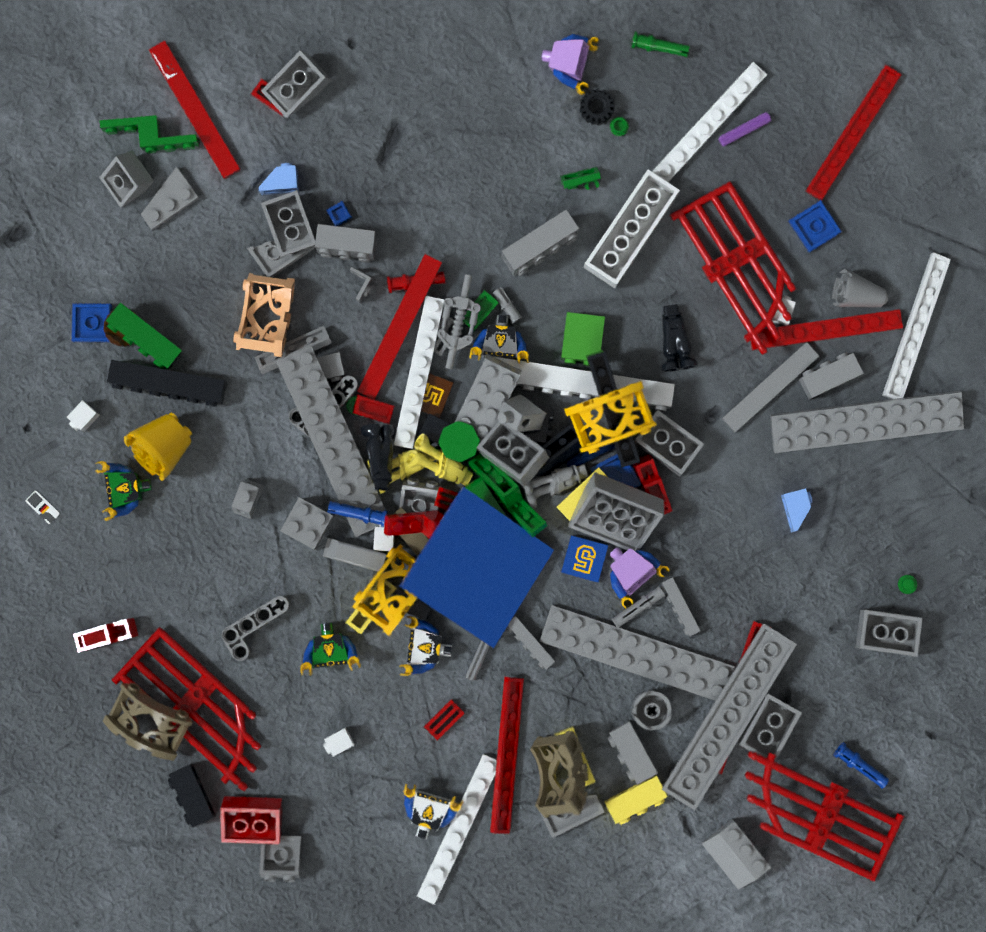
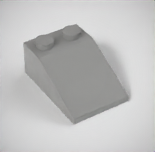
[261,50,332,118]
[261,190,315,257]

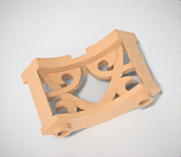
[233,273,295,357]

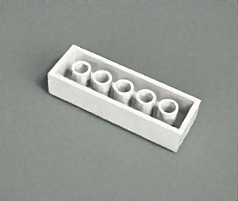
[584,170,680,288]

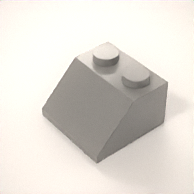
[99,151,154,208]

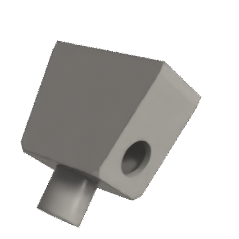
[498,394,546,432]
[232,479,265,519]

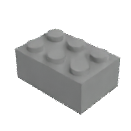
[315,224,377,263]
[634,410,704,476]
[476,421,549,487]
[855,610,923,657]
[737,693,802,761]

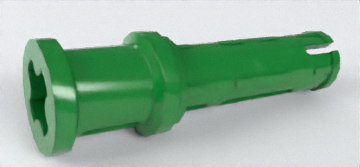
[631,31,689,58]

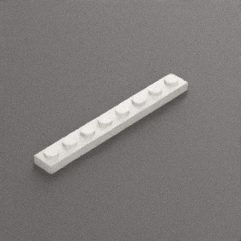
[652,62,767,182]
[882,253,951,399]
[394,296,444,449]
[417,754,497,904]

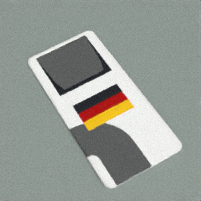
[26,491,60,524]

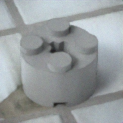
[631,690,672,730]

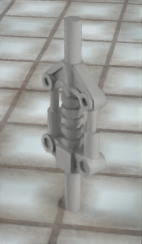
[437,274,481,370]

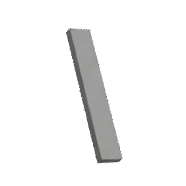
[722,342,819,433]

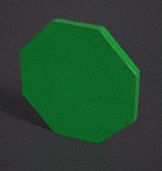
[438,421,480,462]

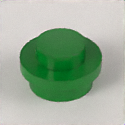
[610,117,629,136]
[898,575,917,594]

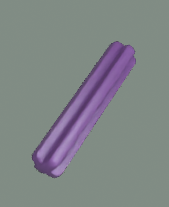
[719,112,771,146]

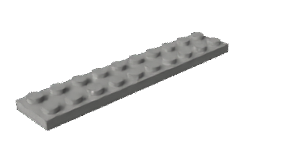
[276,346,388,537]
[770,391,964,453]
[539,605,735,701]
[662,624,797,810]

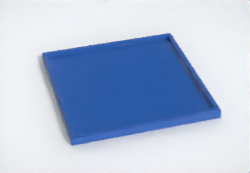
[400,487,554,648]

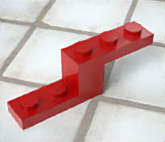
[384,510,444,539]

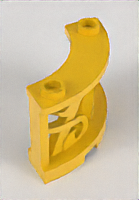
[564,381,657,454]
[352,544,417,635]

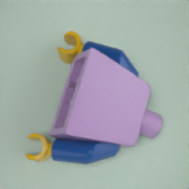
[542,34,599,95]
[610,548,669,609]

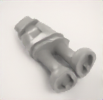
[522,464,588,509]

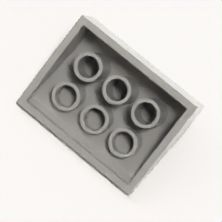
[568,472,664,551]

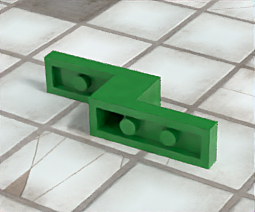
[99,115,200,153]
[468,454,547,538]

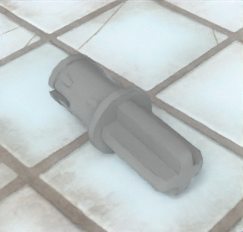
[493,287,522,324]

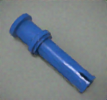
[328,501,388,528]
[833,742,889,789]

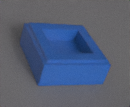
[326,201,352,226]

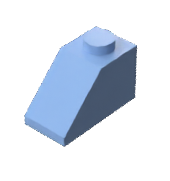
[259,163,299,195]
[781,489,813,532]

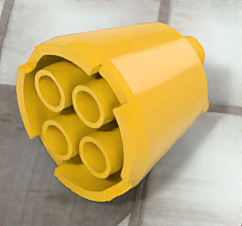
[124,412,192,481]

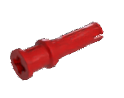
[387,271,445,293]

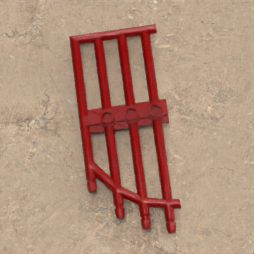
[670,181,796,355]
[112,627,262,792]
[745,751,904,882]

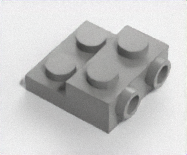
[399,478,442,513]
[259,836,301,882]

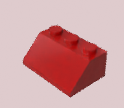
[221,796,282,844]

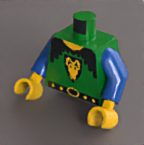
[95,461,152,521]
[300,623,361,676]

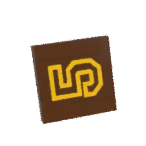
[421,373,454,419]

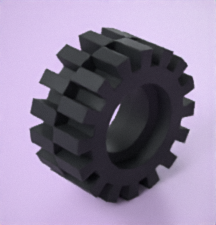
[580,88,614,125]

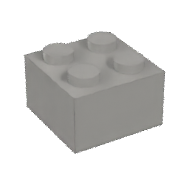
[280,497,334,550]

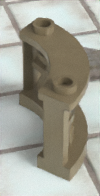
[103,683,193,761]
[530,730,588,818]

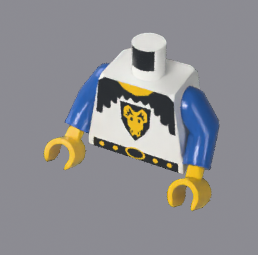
[399,616,452,676]
[404,784,464,839]

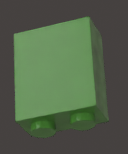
[561,312,605,367]

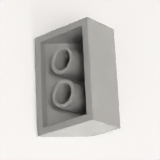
[702,819,771,890]

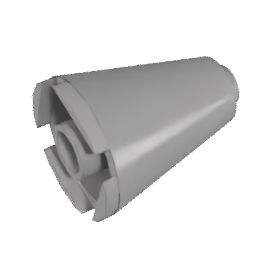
[832,269,888,307]

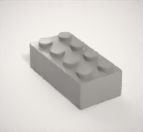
[502,210,579,276]
[454,354,522,440]

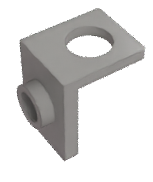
[350,267,372,303]

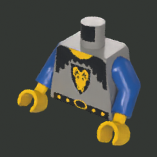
[469,315,529,364]

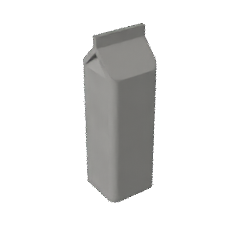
[323,538,387,572]

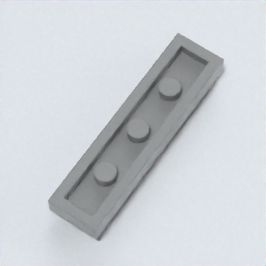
[255,326,332,375]

